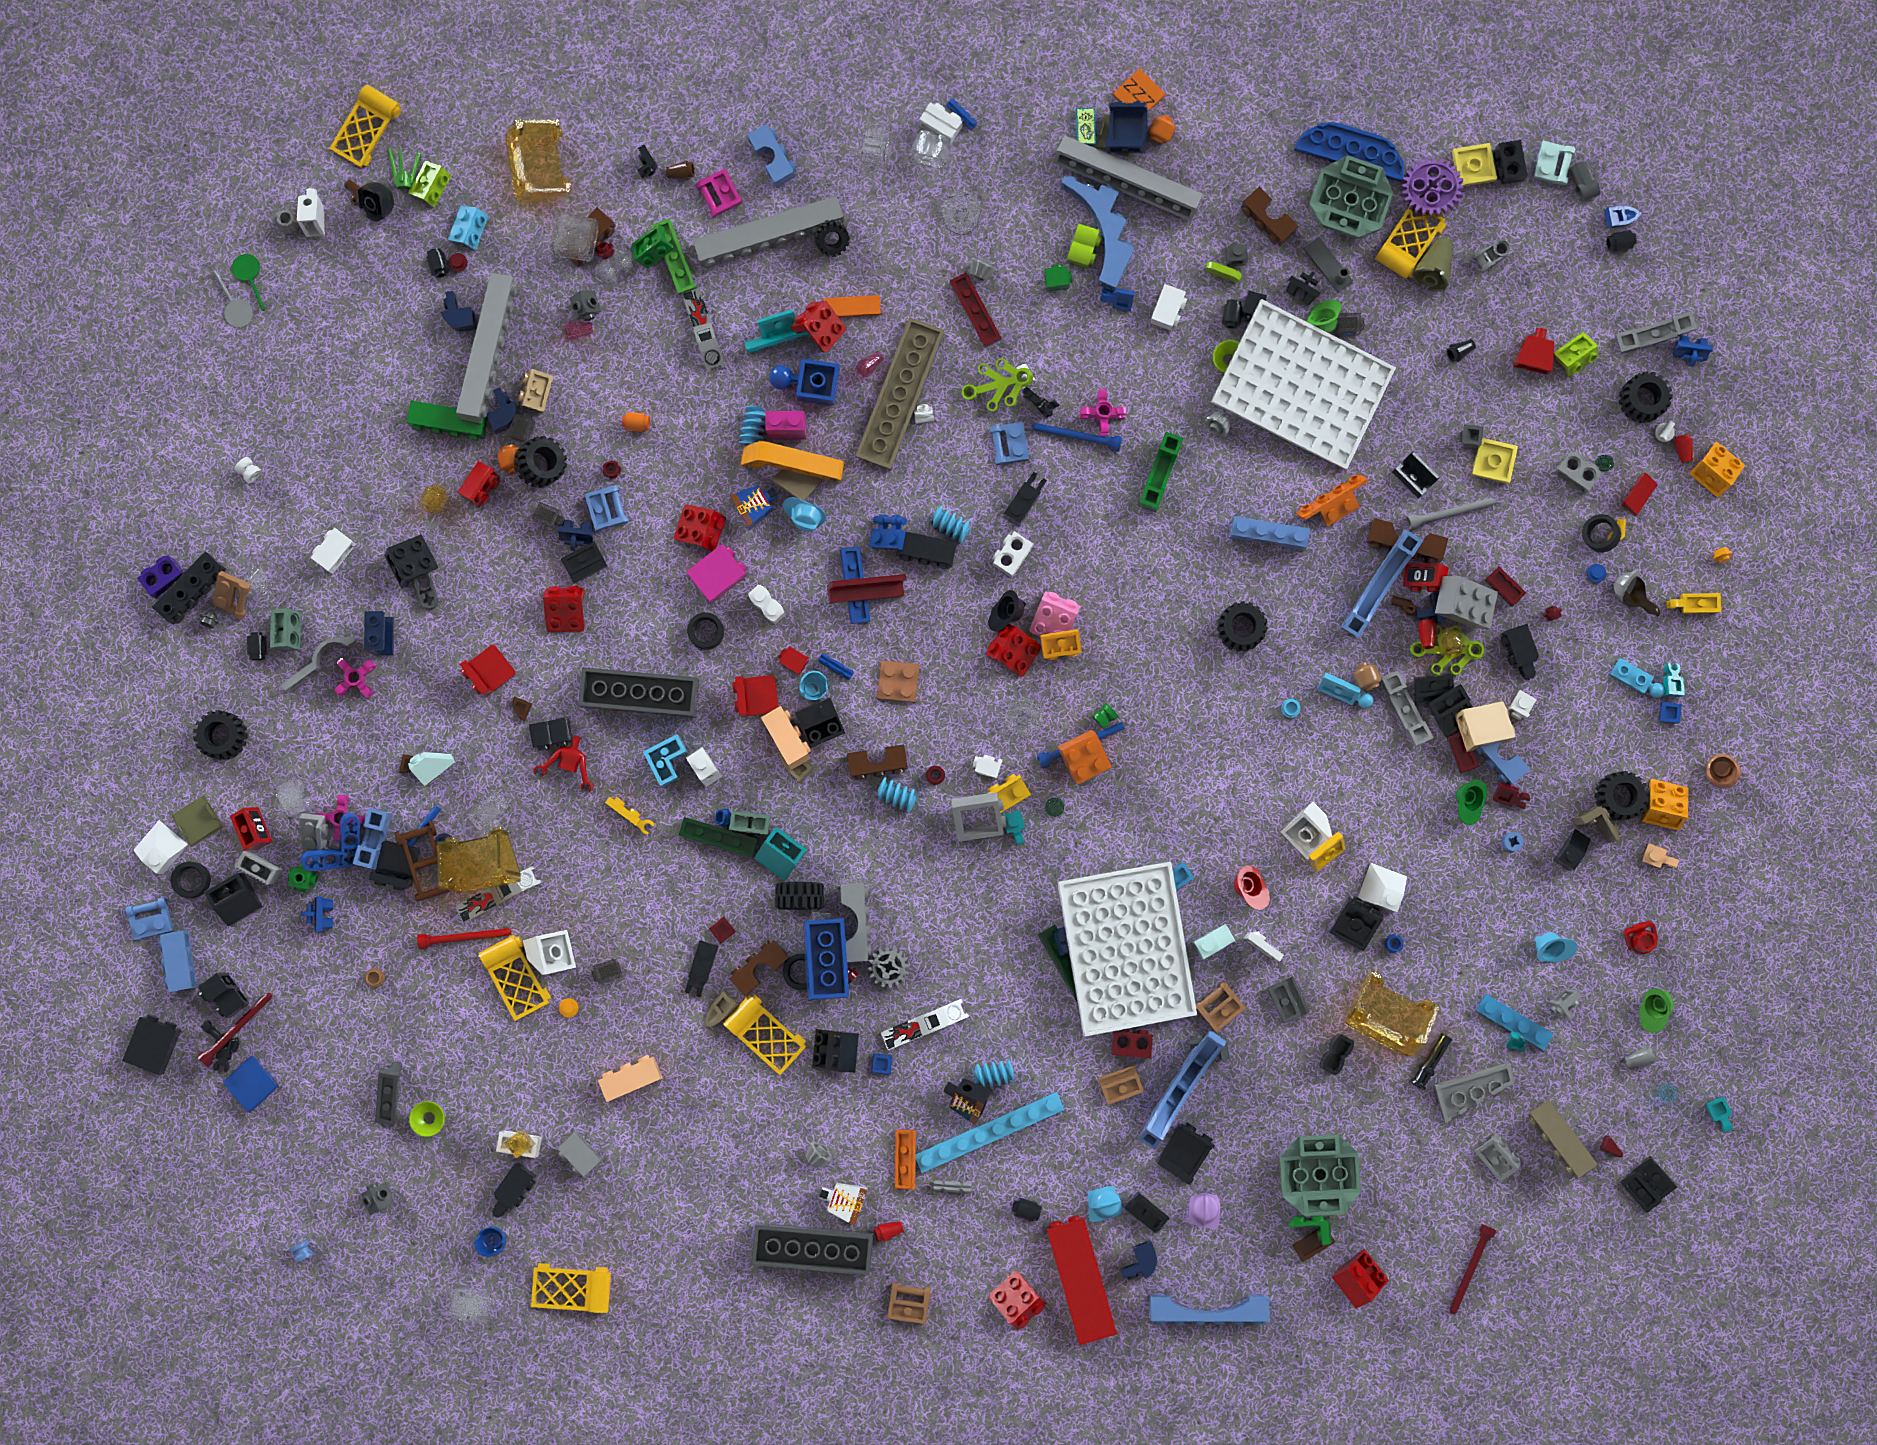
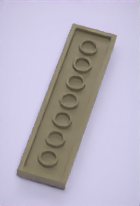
[855,317,945,470]

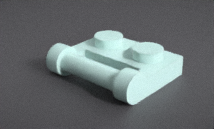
[1533,141,1575,186]

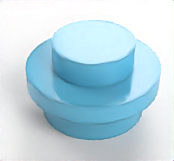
[1281,699,1301,718]

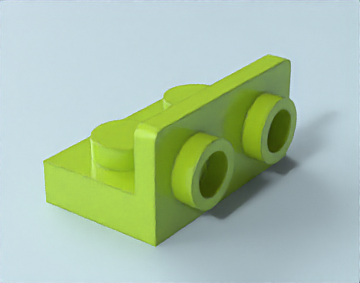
[408,161,451,207]
[1553,332,1599,377]

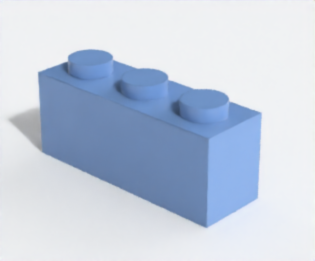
[158,930,197,992]

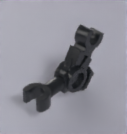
[1022,387,1060,418]
[201,1020,239,1072]

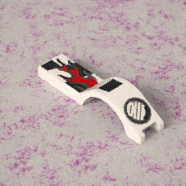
[881,999,969,1050]

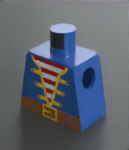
[730,485,779,530]

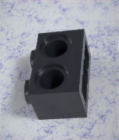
[1493,140,1528,185]

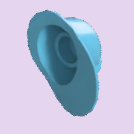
[783,497,826,532]
[1535,932,1578,962]
[1088,1186,1123,1222]

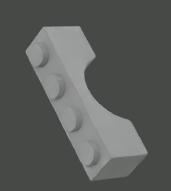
[840,883,871,962]

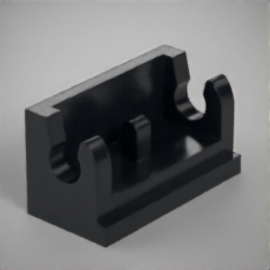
[1125,1191,1170,1233]

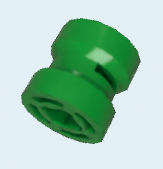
[1091,703,1118,729]

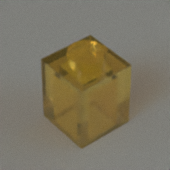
[505,1129,535,1158]

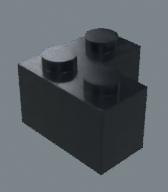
[198,972,250,1018]

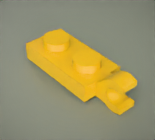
[1666,593,1721,614]
[605,796,655,835]

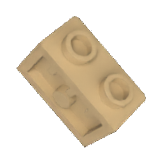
[517,369,553,413]

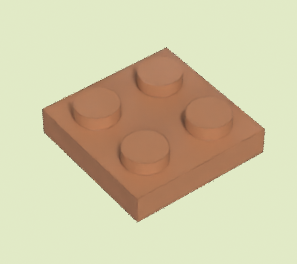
[877,660,919,702]

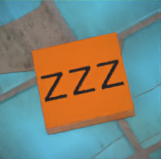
[1113,68,1166,111]

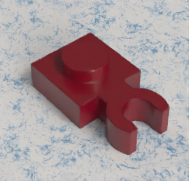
[1493,782,1530,809]

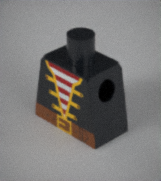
[943,1079,992,1125]

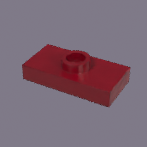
[1485,566,1526,607]
[1447,733,1480,773]

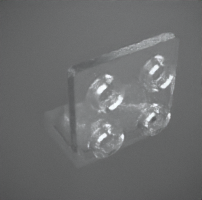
[592,244,636,284]

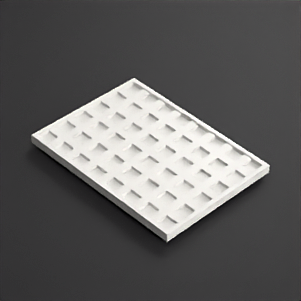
[1211,299,1396,470]

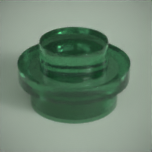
[1595,455,1614,472]
[1045,797,1064,817]

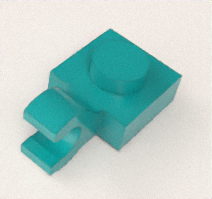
[1002,810,1026,845]
[1704,1096,1733,1133]

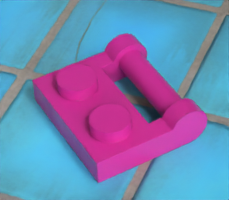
[695,168,742,218]

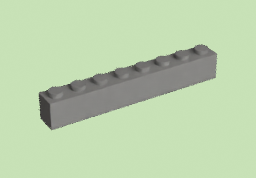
[1053,136,1203,221]
[693,196,844,267]
[456,273,517,424]

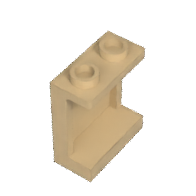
[1455,701,1516,752]

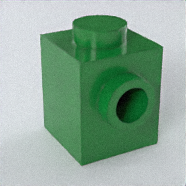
[1044,264,1072,292]

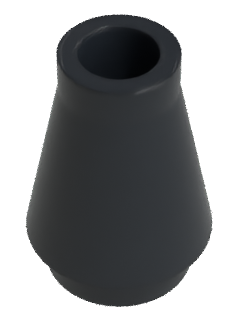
[1446,339,1476,362]

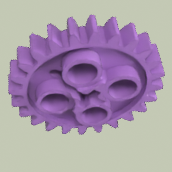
[1401,157,1464,218]

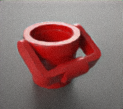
[1623,921,1658,954]

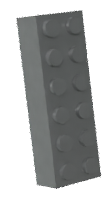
[578,667,700,718]
[751,1222,873,1275]

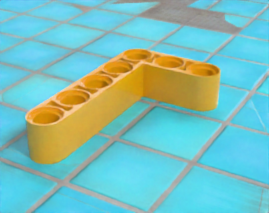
[741,441,844,481]

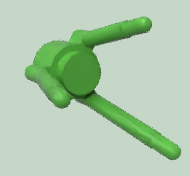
[388,148,420,189]

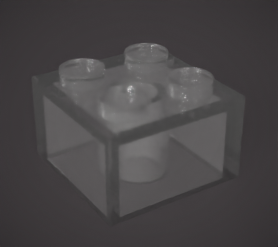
[551,212,599,262]

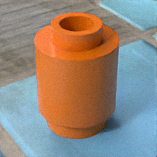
[622,412,650,433]

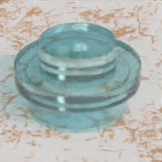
[1658,1083,1678,1103]

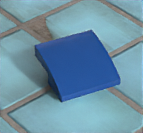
[223,1055,279,1113]

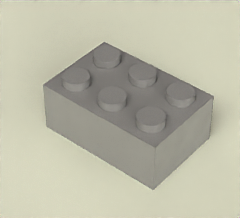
[1435,576,1498,629]

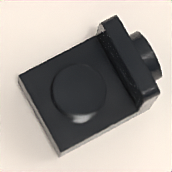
[638,145,658,177]

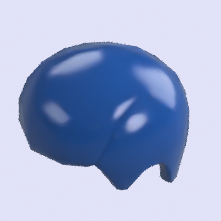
[474,1226,506,1257]

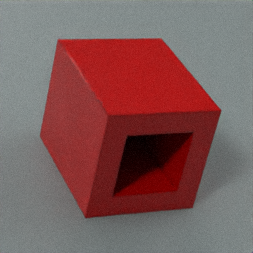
[778,646,809,676]

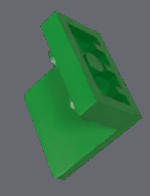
[1288,1215,1332,1245]

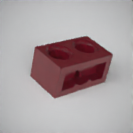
[1111,1028,1153,1058]

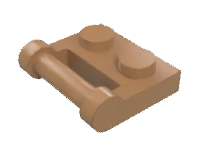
[212,571,251,619]
[1195,981,1246,1032]
[887,1282,931,1324]

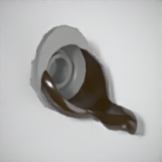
[1614,569,1660,617]

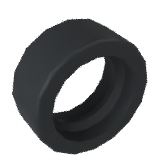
[1582,514,1621,553]
[687,612,724,650]
[170,861,211,898]
[783,953,807,990]

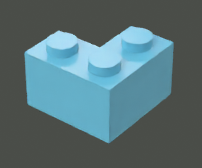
[643,734,688,788]

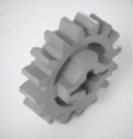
[868,946,910,988]

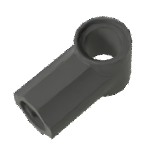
[1570,161,1601,202]

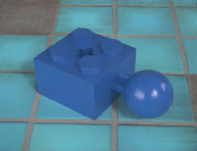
[769,359,840,406]

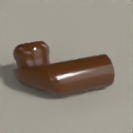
[344,179,360,206]
[1391,596,1417,616]

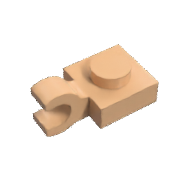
[1641,843,1679,868]

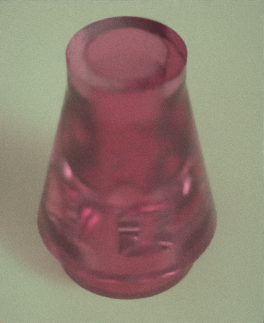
[565,321,593,339]
[856,351,884,377]

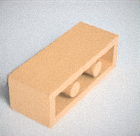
[761,706,811,770]
[598,1055,663,1102]

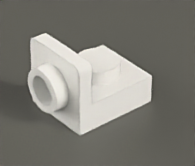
[1508,690,1537,720]

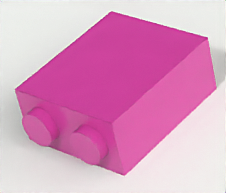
[766,411,806,440]
[686,544,747,604]

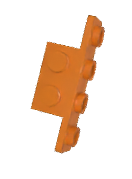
[1296,474,1368,526]

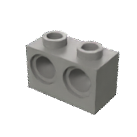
[1554,451,1602,494]

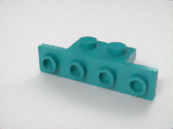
[744,309,810,353]

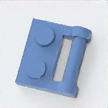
[989,422,1029,465]
[585,485,629,531]
[126,897,173,940]

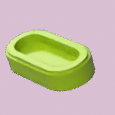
[1204,261,1242,283]

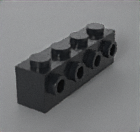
[152,551,226,625]

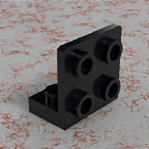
[384,535,438,589]

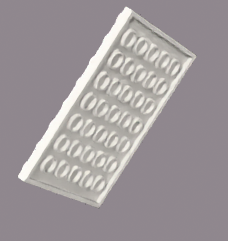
[1057,862,1197,1036]

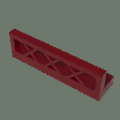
[827,574,907,604]

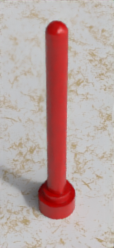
[417,928,512,950]

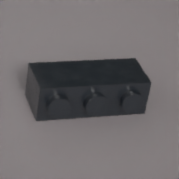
[896,532,957,569]

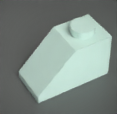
[408,752,455,786]
[1192,924,1235,959]

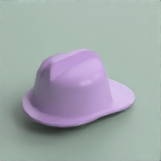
[1188,1193,1220,1230]

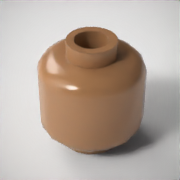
[1353,662,1382,692]

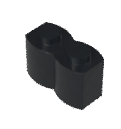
[529,718,572,751]
[1319,1034,1354,1075]

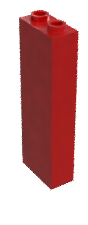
[1046,1215,1117,1345]

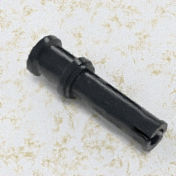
[1410,1033,1453,1091]

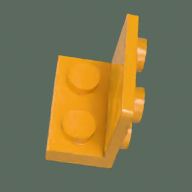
[1689,442,1745,498]
[1642,779,1688,831]

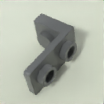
[1186,1032,1230,1060]

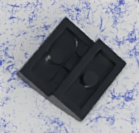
[1428,684,1473,737]
[1620,1155,1677,1213]

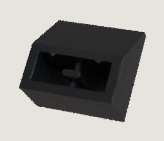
[795,697,845,748]
[204,873,263,926]
[812,1029,859,1073]

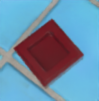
[709,917,736,944]

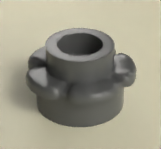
[199,612,218,629]

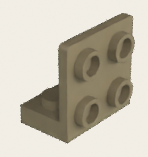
[1571,806,1621,843]

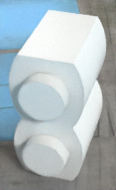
[748,585,785,625]

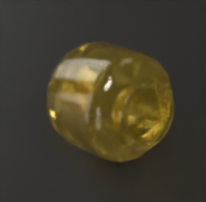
[420,484,448,513]
[1438,628,1465,658]

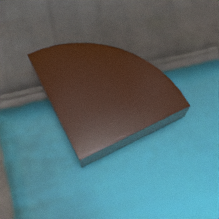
[513,697,532,721]
[399,754,413,774]

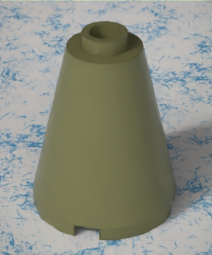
[1412,237,1454,292]

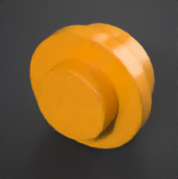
[1713,547,1733,564]
[559,998,579,1018]

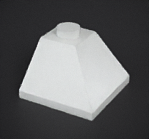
[1281,802,1332,860]
[134,820,188,874]
[1358,863,1407,913]
[523,930,576,975]

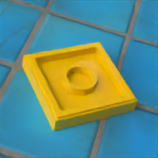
[1309,831,1346,872]

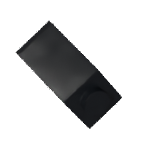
[1553,828,1591,871]

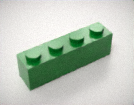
[406,400,488,441]

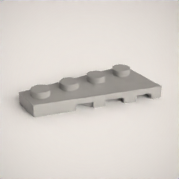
[1434,1063,1515,1123]

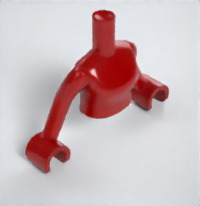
[533,735,594,792]

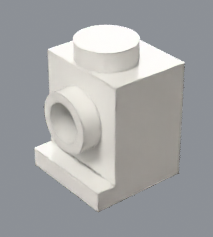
[972,755,1002,779]

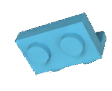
[448,205,488,250]

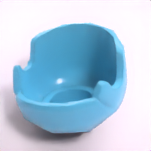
[799,671,828,701]

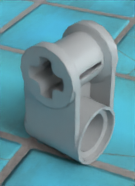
[1472,240,1511,273]

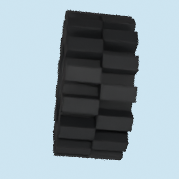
[814,219,850,257]

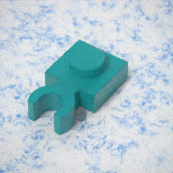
[1663,663,1685,697]

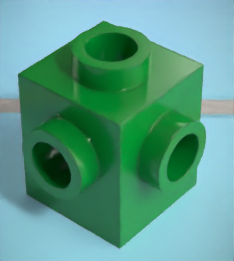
[287,864,318,893]

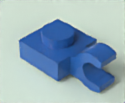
[1100,288,1135,312]

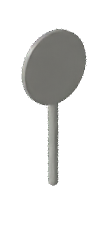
[213,270,253,327]

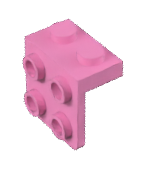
[1029,591,1080,637]

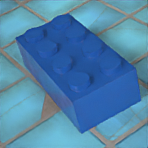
[803,918,849,1001]

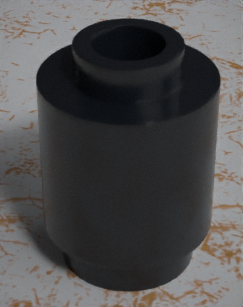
[1606,230,1637,252]
[426,248,449,278]
[1222,299,1243,329]
[247,632,267,661]
[1011,1197,1042,1222]

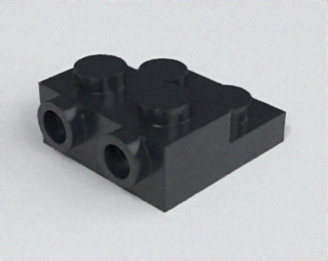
[1329,896,1383,951]

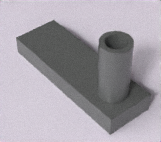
[1303,237,1353,293]
[375,1061,402,1125]

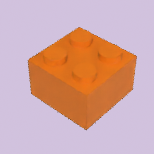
[1057,730,1112,785]

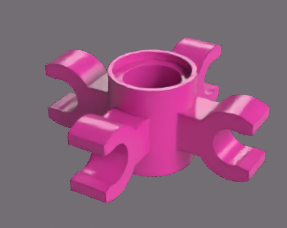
[1080,390,1127,437]
[334,658,377,698]
[317,795,366,842]

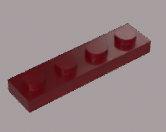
[950,272,1001,348]

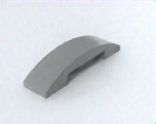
[1616,311,1697,353]
[1381,670,1434,746]

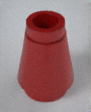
[1673,434,1693,463]
[1417,620,1437,649]
[874,1221,904,1243]

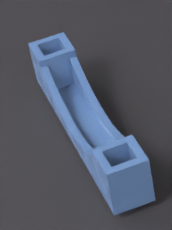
[1341,530,1423,638]
[1149,1295,1269,1325]

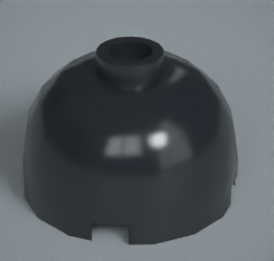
[356,182,394,222]

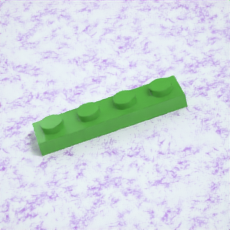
[652,218,696,295]

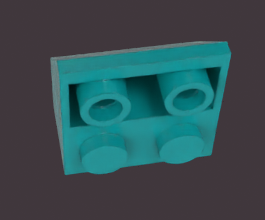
[754,827,808,881]

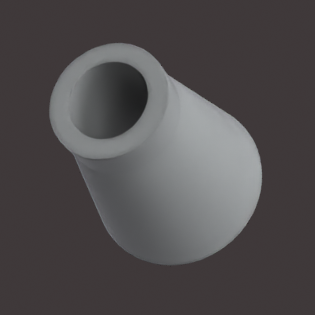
[1624,1047,1655,1068]

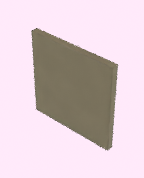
[771,469,823,501]

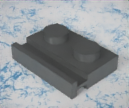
[1267,976,1310,1024]

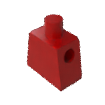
[1513,328,1554,375]

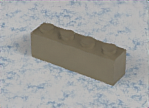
[1528,1100,1598,1180]

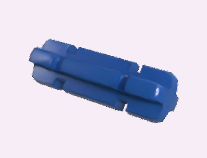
[946,99,978,130]
[818,653,854,680]

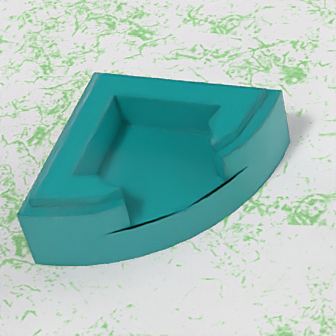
[1506,1031,1526,1051]

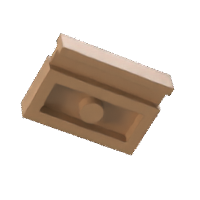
[1098,1065,1144,1105]

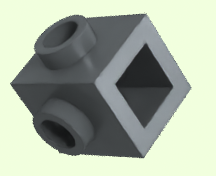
[569,290,601,321]
[361,1182,395,1215]

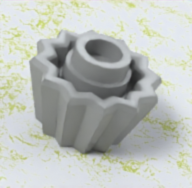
[276,209,300,234]
[970,257,996,280]
[1205,411,1231,437]
[805,1141,832,1168]

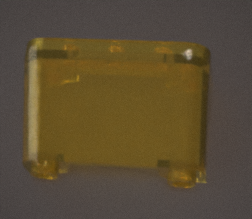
[506,119,572,203]
[437,827,521,893]
[1344,970,1440,1056]

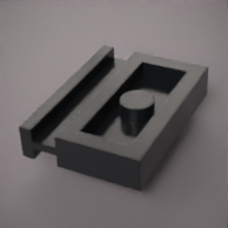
[561,541,608,584]
[1413,674,1454,706]

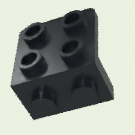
[369,840,420,891]

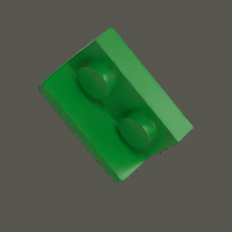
[632,224,674,268]

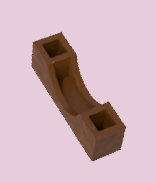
[1366,518,1448,563]

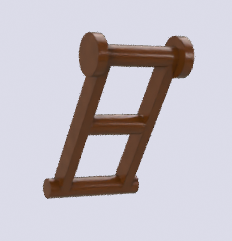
[394,821,454,902]

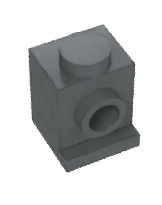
[1225,243,1248,267]
[1459,424,1484,450]

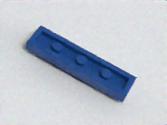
[839,547,870,624]

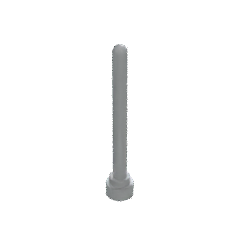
[1406,498,1496,530]

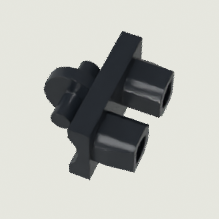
[1286,271,1321,305]

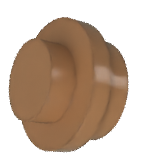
[365,968,385,988]

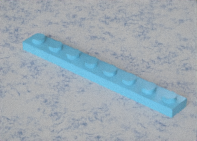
[916,1092,1064,1173]

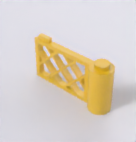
[329,85,401,168]
[1375,208,1447,279]
[479,935,551,1021]
[723,994,806,1075]
[531,1263,611,1313]

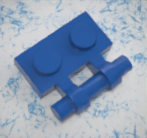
[869,514,907,550]

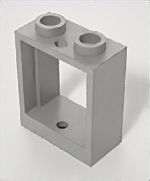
[951,792,1006,842]

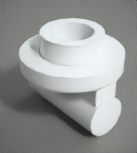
[914,404,934,424]
[1655,421,1675,442]

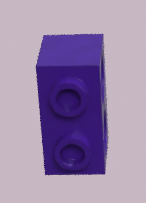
[137,555,184,599]

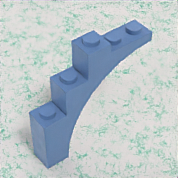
[1060,176,1135,292]
[1138,1031,1227,1150]

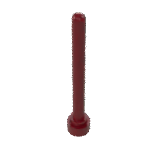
[197,993,272,1067]
[1450,1224,1497,1314]

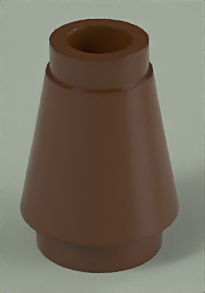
[666,160,695,179]

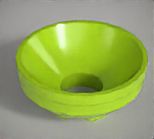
[1213,340,1239,374]
[409,1101,445,1137]

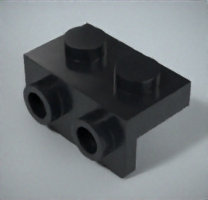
[1392,451,1440,499]

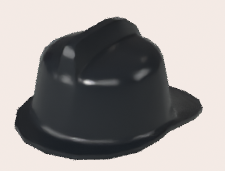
[988,590,1026,632]

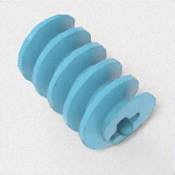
[738,406,766,446]
[929,505,972,544]
[876,777,919,813]
[974,1060,1015,1087]

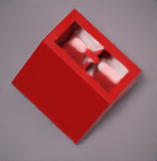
[457,461,500,508]
[1332,1249,1389,1309]

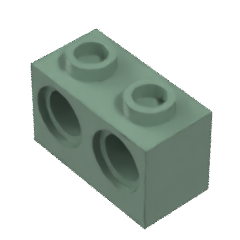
[270,608,301,652]
[729,811,772,836]

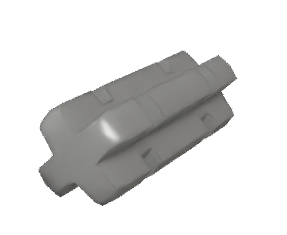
[933,1180,971,1194]

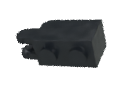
[1003,472,1047,527]
[1501,624,1539,680]
[492,1162,537,1218]

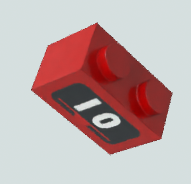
[1403,563,1449,593]
[230,807,272,851]

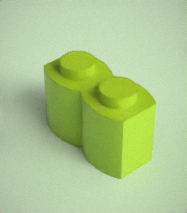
[1067,223,1102,269]

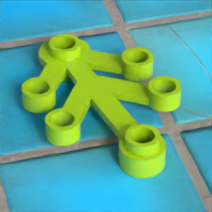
[961,358,1033,412]
[1410,625,1485,675]

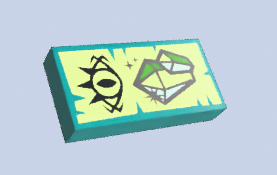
[1076,108,1096,146]

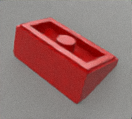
[1621,472,1658,516]

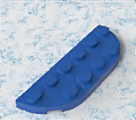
[1294,122,1404,182]

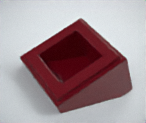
[1600,1135,1623,1158]

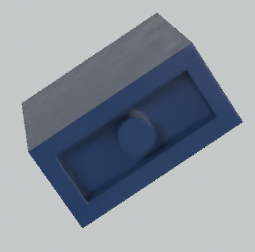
[1105,101,1149,153]
[364,611,394,655]

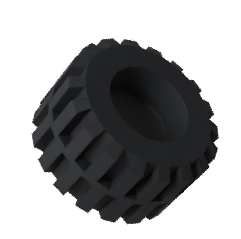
[1619,371,1673,423]
[514,436,567,488]
[1217,601,1268,652]
[193,710,248,760]
[1594,771,1649,821]
[775,882,824,910]

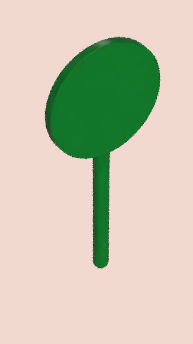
[232,254,265,311]

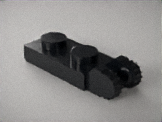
[685,940,719,997]

